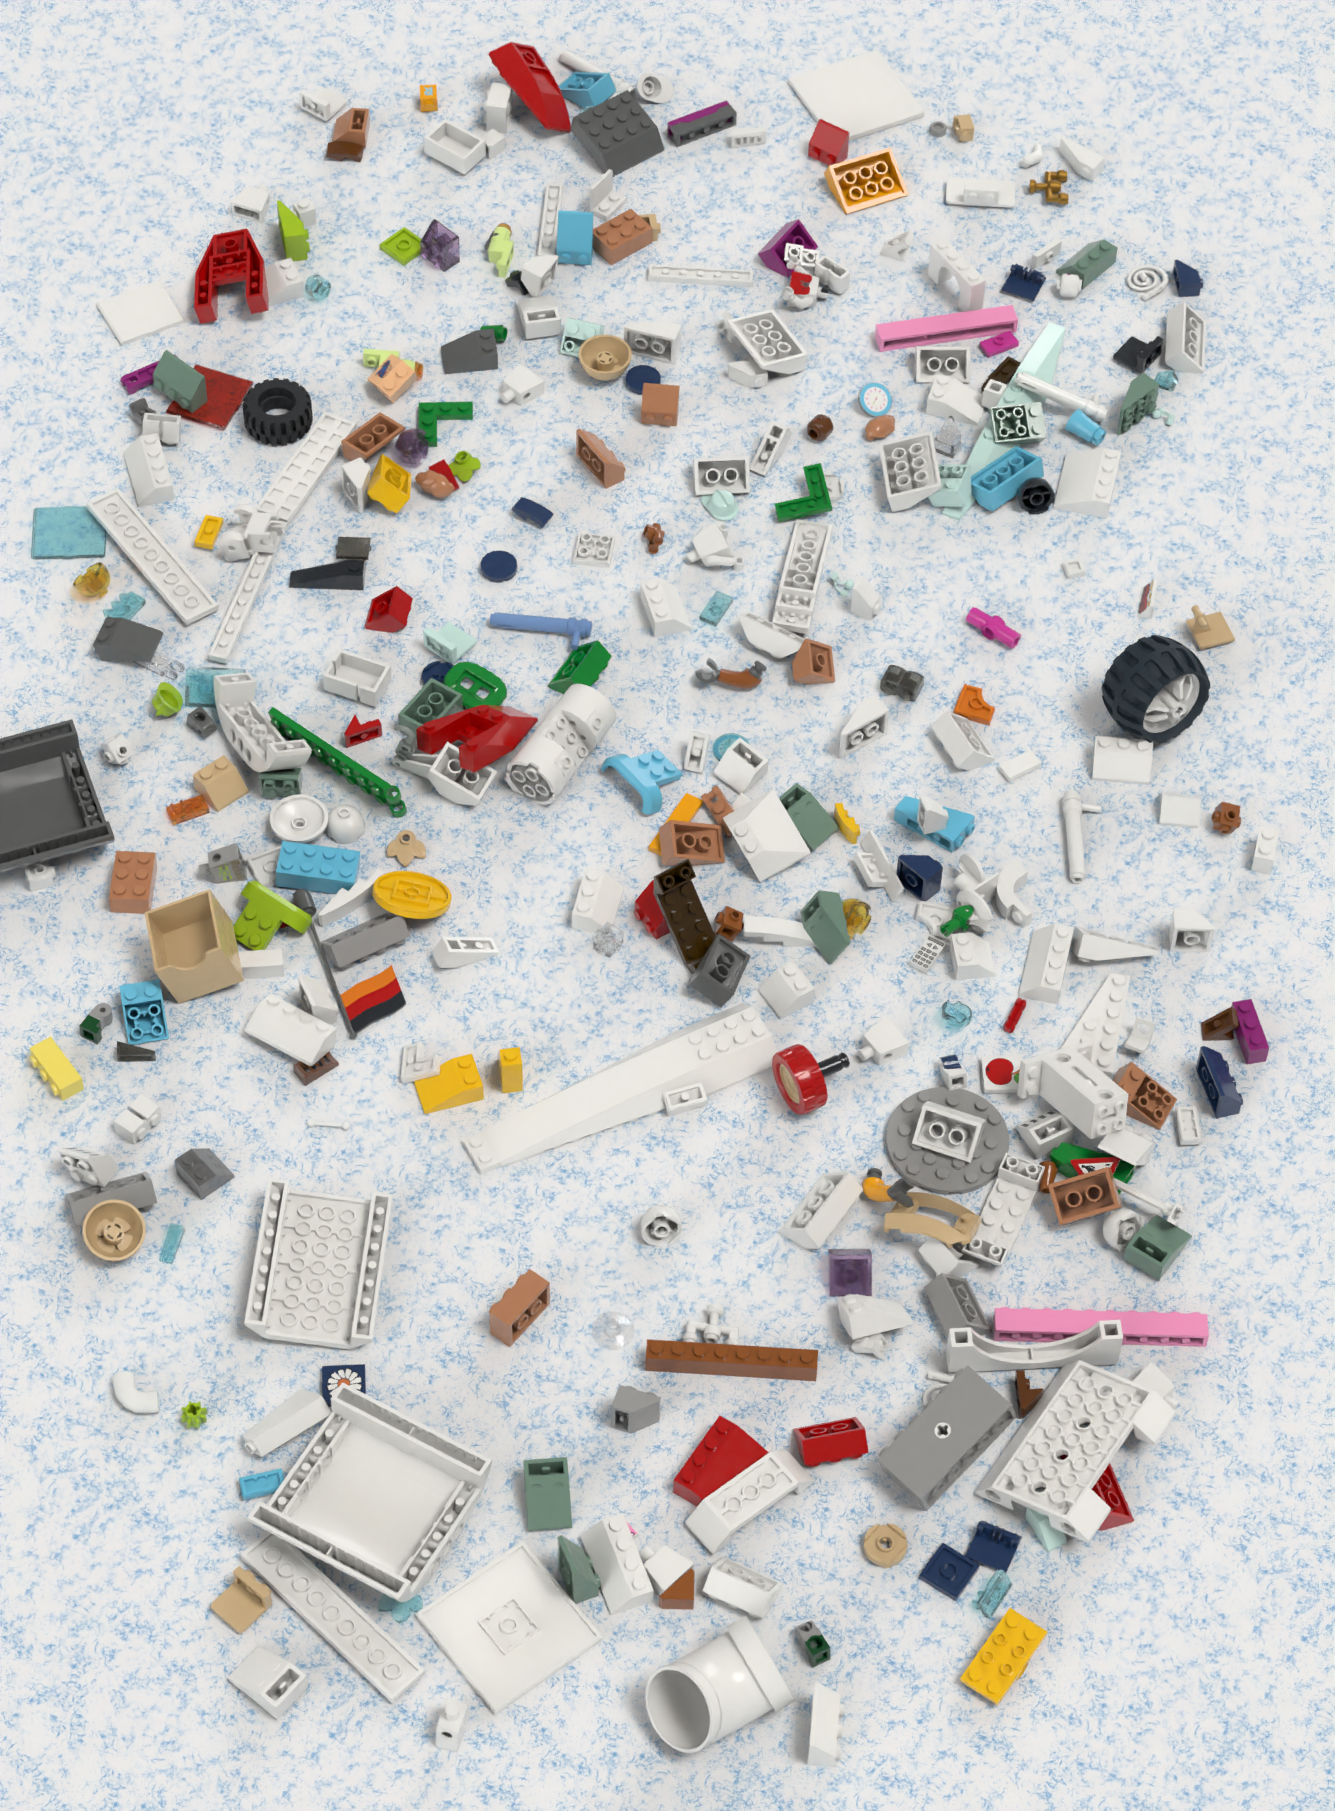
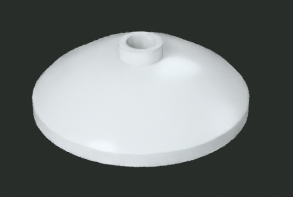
[270,794,328,843]

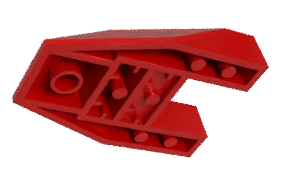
[194,228,269,324]
[416,705,538,773]

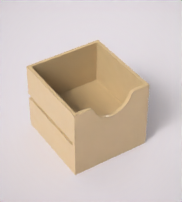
[144,889,244,1004]

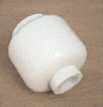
[1056,274,1082,297]

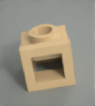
[952,114,974,142]

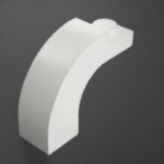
[995,860,1032,928]

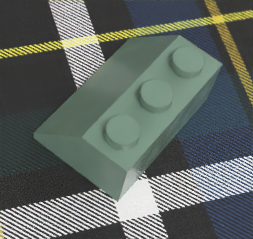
[1056,239,1118,290]
[153,350,208,413]

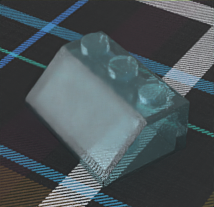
[185,666,246,708]

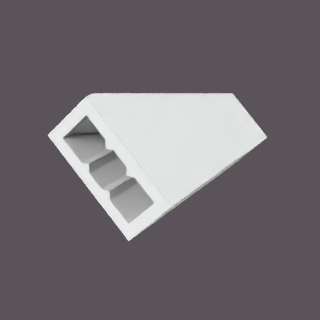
[242,1388,331,1457]

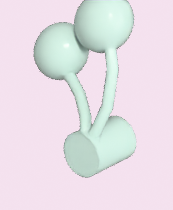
[1152,408,1175,425]
[831,572,854,597]

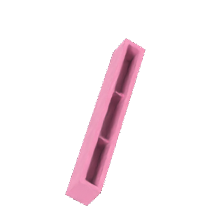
[875,305,1018,352]

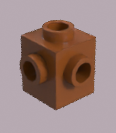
[1211,802,1241,834]
[714,906,744,942]

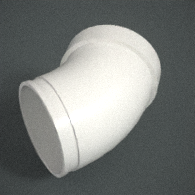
[645,1615,796,1753]

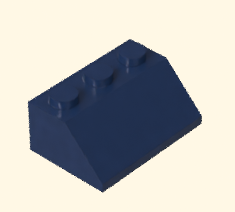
[1196,1046,1243,1119]

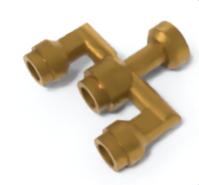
[1029,170,1069,205]

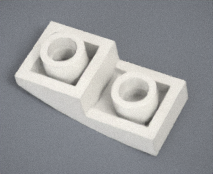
[784,243,819,269]

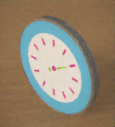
[858,382,892,417]

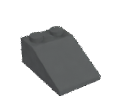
[441,329,498,374]
[93,617,164,662]
[689,934,751,1007]

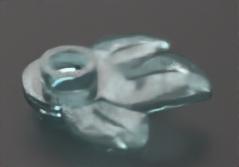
[378,1594,423,1624]

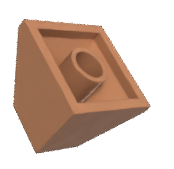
[792,639,835,684]

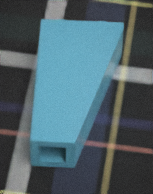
[894,796,975,853]

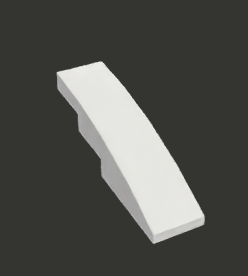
[318,869,385,927]
[744,916,817,947]

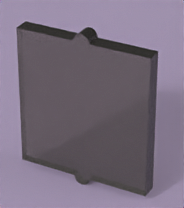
[335,537,371,560]

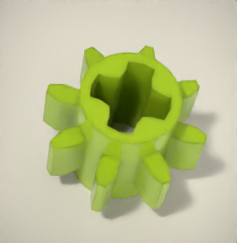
[181,1401,208,1429]

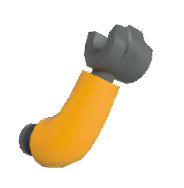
[862,1168,914,1208]

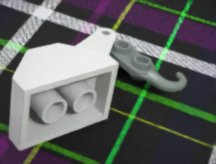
[392,725,497,805]

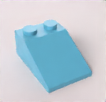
[558,72,616,108]
[557,210,593,265]

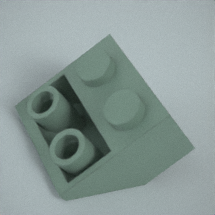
[259,768,303,798]

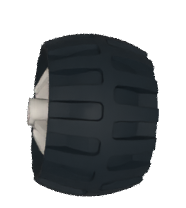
[1101,635,1211,743]

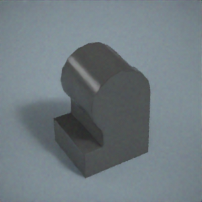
[187,706,217,739]

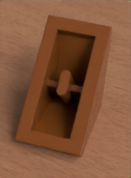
[659,1568,694,1610]

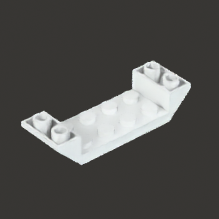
[962,1152,1045,1267]
[685,1450,815,1555]

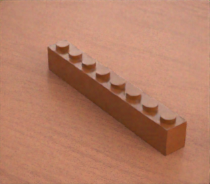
[645,1339,818,1381]

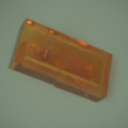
[166,794,210,825]

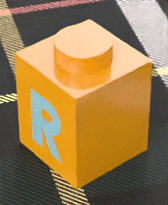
[419,85,438,112]

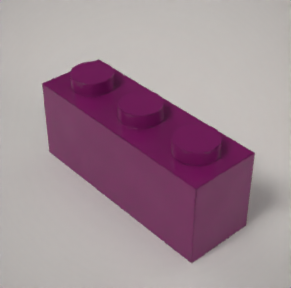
[1231,999,1269,1065]

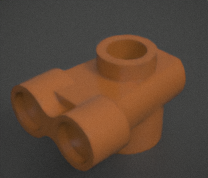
[643,523,665,554]

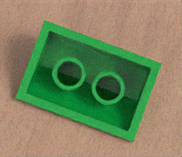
[547,640,612,694]

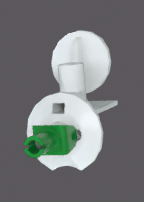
[940,853,1000,937]

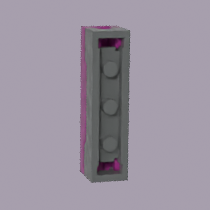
[667,100,737,147]

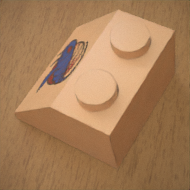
[367,354,418,403]

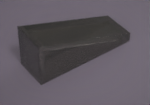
[116,1041,156,1062]

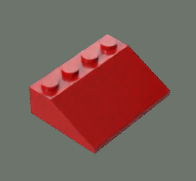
[673,1415,769,1507]

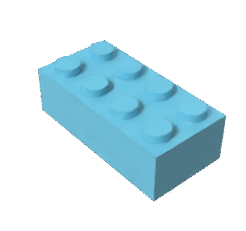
[276,841,360,894]

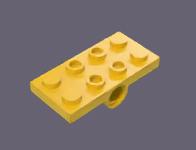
[960,1608,1047,1706]

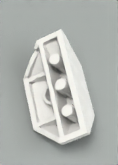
[739,611,805,658]

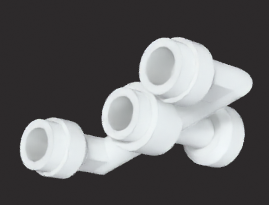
[682,1304,740,1345]

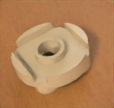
[863,1523,908,1569]

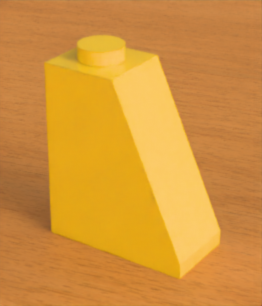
[497,1047,523,1093]

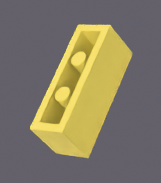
[29,1036,84,1101]

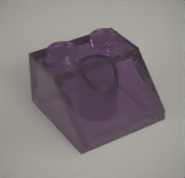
[828,1249,872,1296]

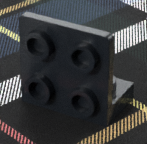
[1113,336,1164,374]

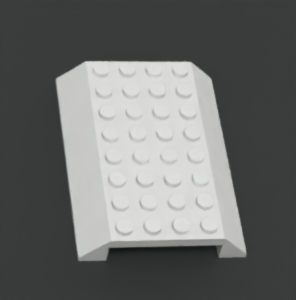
[244,1178,393,1349]

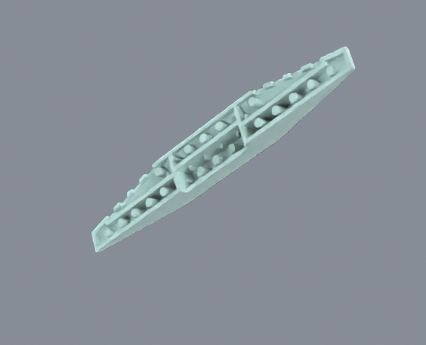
[942,322,1066,521]

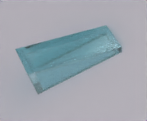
[159,1223,185,1264]

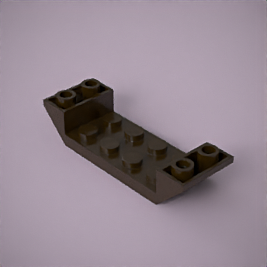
[653,859,716,975]

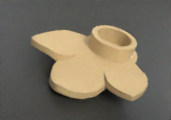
[387,830,426,867]

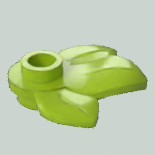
[449,451,481,482]

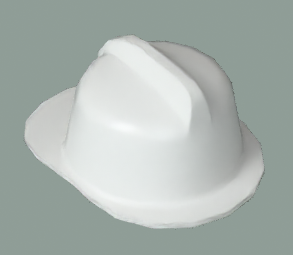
[635,73,674,103]

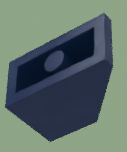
[1172,260,1203,297]

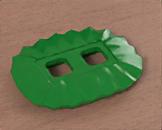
[443,661,507,709]

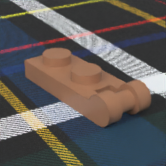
[701,785,734,838]

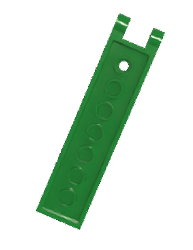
[268,707,407,818]

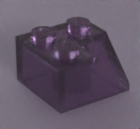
[420,219,460,272]

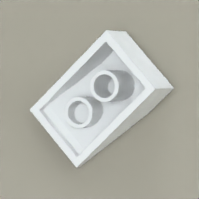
[243,258,305,306]
[624,321,681,364]
[926,374,985,426]
[839,695,889,759]
[1098,1123,1156,1166]
[837,1294,913,1339]

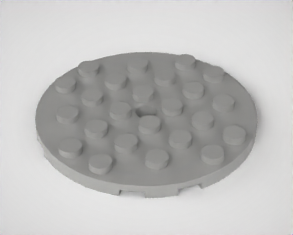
[886,1087,1009,1195]

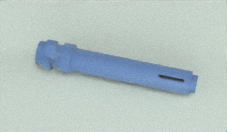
[490,612,592,650]

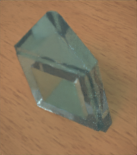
[1155,371,1178,391]

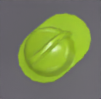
[151,682,183,717]

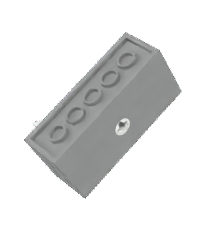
[877,1365,1017,1511]

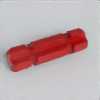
[1003,998,1027,1033]

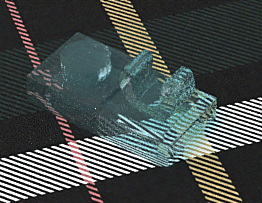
[971,1569,1012,1619]

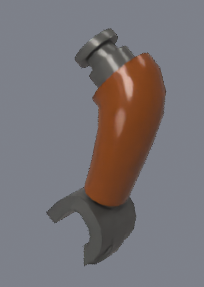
[695,658,767,689]

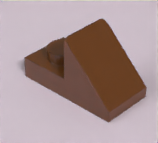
[1201,1007,1239,1041]
[1014,1370,1044,1419]

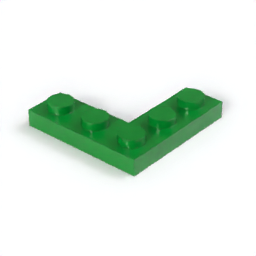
[419,402,473,447]
[775,463,832,522]

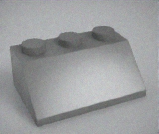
[924,1273,992,1338]

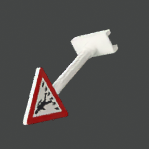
[1070,1157,1187,1226]

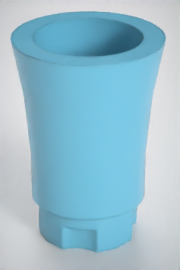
[1065,409,1107,446]

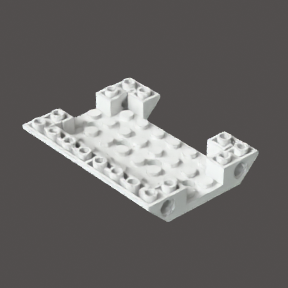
[975,1360,1176,1543]

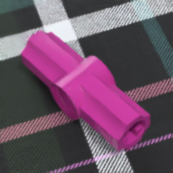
[966,607,1021,648]

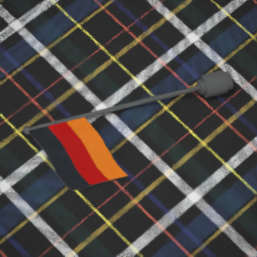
[292,889,406,1039]

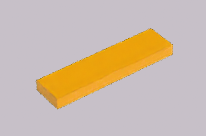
[648,793,703,856]

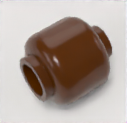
[807,414,834,441]

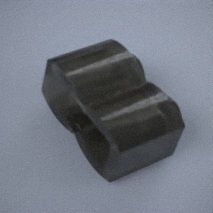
[880,665,924,701]

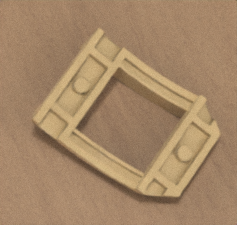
[884,1192,981,1248]

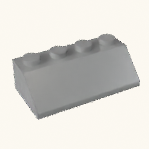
[320,912,410,969]
[65,1172,157,1227]

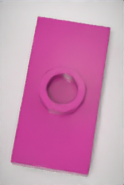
[979,331,1019,358]

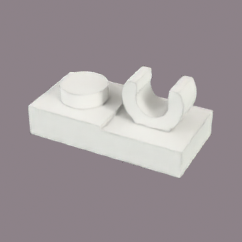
[717,311,743,348]

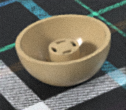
[579,335,632,381]
[82,1199,146,1261]

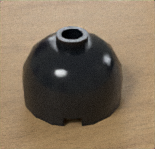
[1018,477,1055,515]

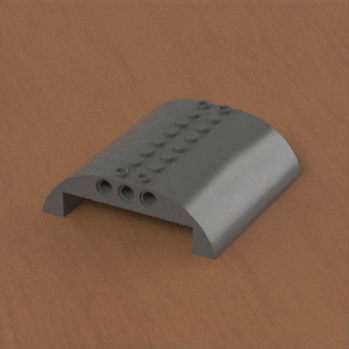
[0,719,115,874]

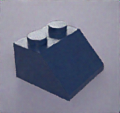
[896,855,943,902]

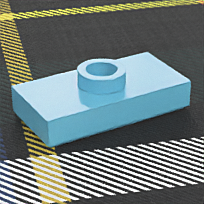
[239,1468,284,1500]

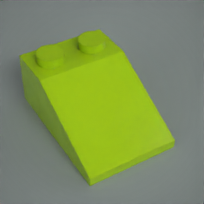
[277,200,310,262]

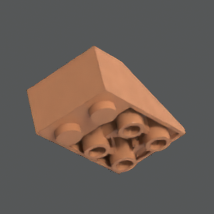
[1112,1061,1177,1130]

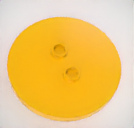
[372,871,452,919]

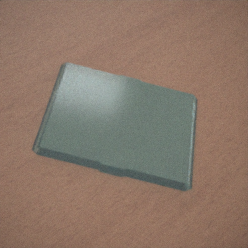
[31,506,106,560]

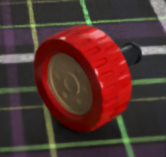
[772,1044,850,1115]

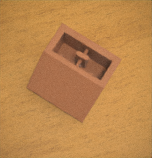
[332,108,370,147]

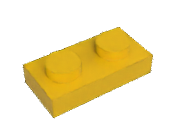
[194,515,224,550]

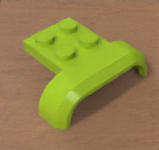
[233,880,312,951]

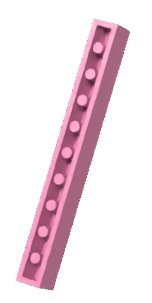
[993,1307,1209,1347]

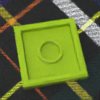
[379,227,429,266]

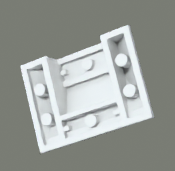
[723,789,811,883]

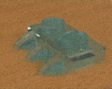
[103,591,146,620]

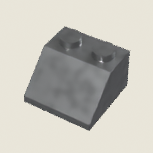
[175,1148,235,1200]

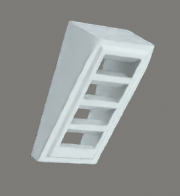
[731,127,766,148]

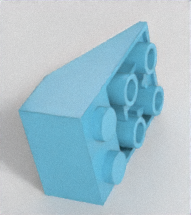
[119,979,169,1045]

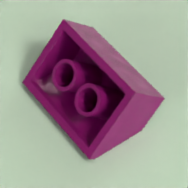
[758,219,818,278]

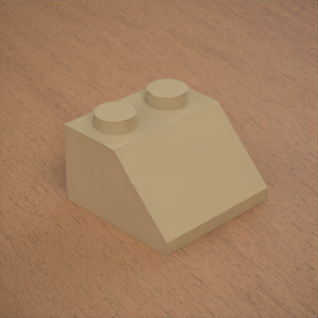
[193,755,249,812]

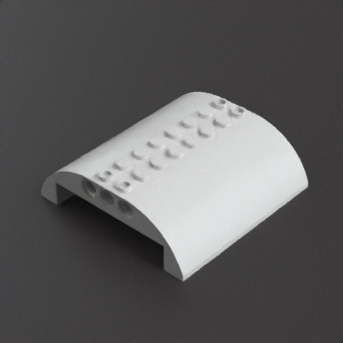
[247,1382,492,1603]

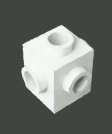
[100,734,134,765]

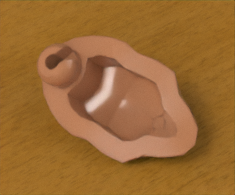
[865,415,895,441]
[415,470,454,498]

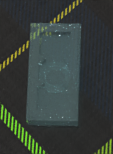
[699,591,733,627]

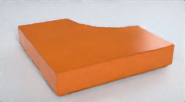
[953,684,995,726]

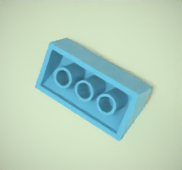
[971,446,1044,511]

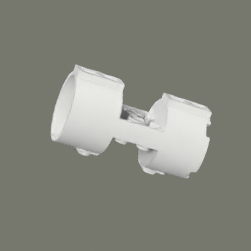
[504,684,616,805]

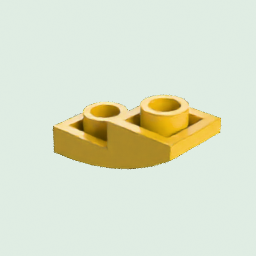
[834,803,860,844]

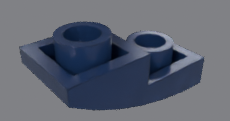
[511,497,554,528]

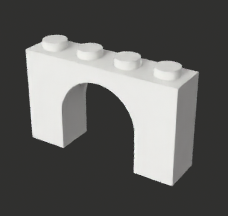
[927,238,986,312]

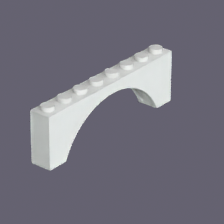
[946,1320,1123,1373]

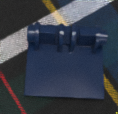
[1001,264,1046,301]
[965,1520,1022,1574]

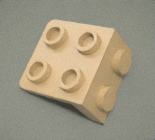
[211,1566,272,1633]

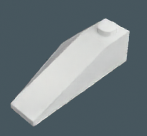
[1074,926,1159,962]

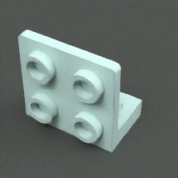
[423,622,476,664]

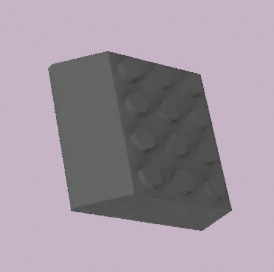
[570,90,664,177]

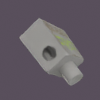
[199,843,248,884]

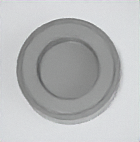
[929,121,947,138]

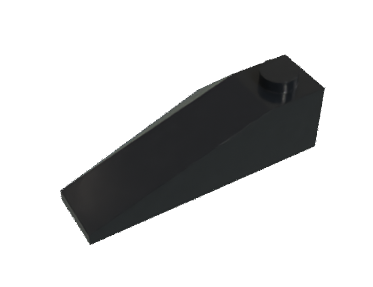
[289,559,367,590]

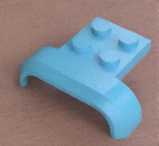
[601,750,682,815]

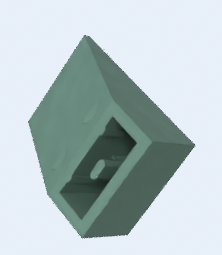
[1117,372,1159,435]
[989,402,1047,444]
[779,783,839,851]
[800,890,850,964]
[1124,1215,1192,1281]
[523,1457,572,1531]

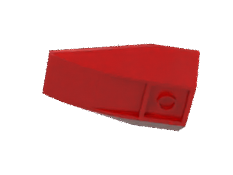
[488,42,571,133]

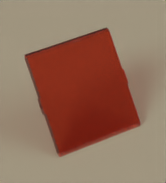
[166,364,254,431]

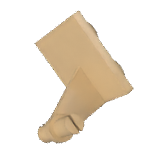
[1186,605,1235,650]

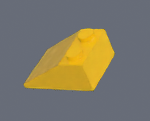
[367,454,412,514]
[414,1053,484,1114]

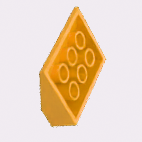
[824,148,909,215]

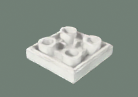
[573,532,615,568]

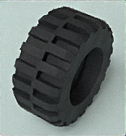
[243,378,313,446]

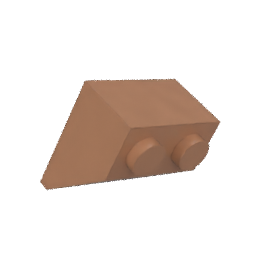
[641,383,680,426]

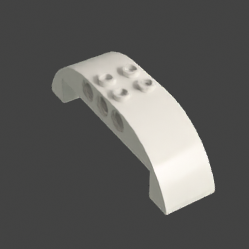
[213,672,312,772]

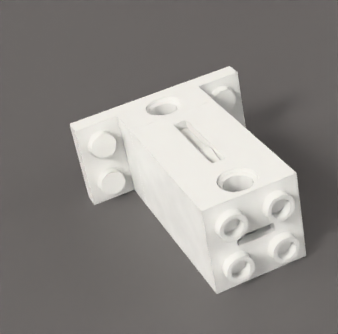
[1017,1041,1129,1139]

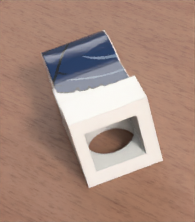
[939,1054,967,1091]

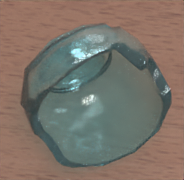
[942,1000,972,1029]

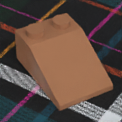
[659,820,725,866]

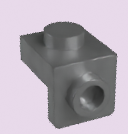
[129,398,157,425]

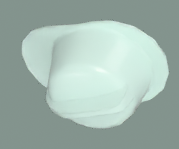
[701,489,738,521]

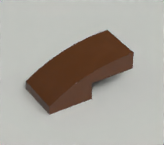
[326,142,364,162]

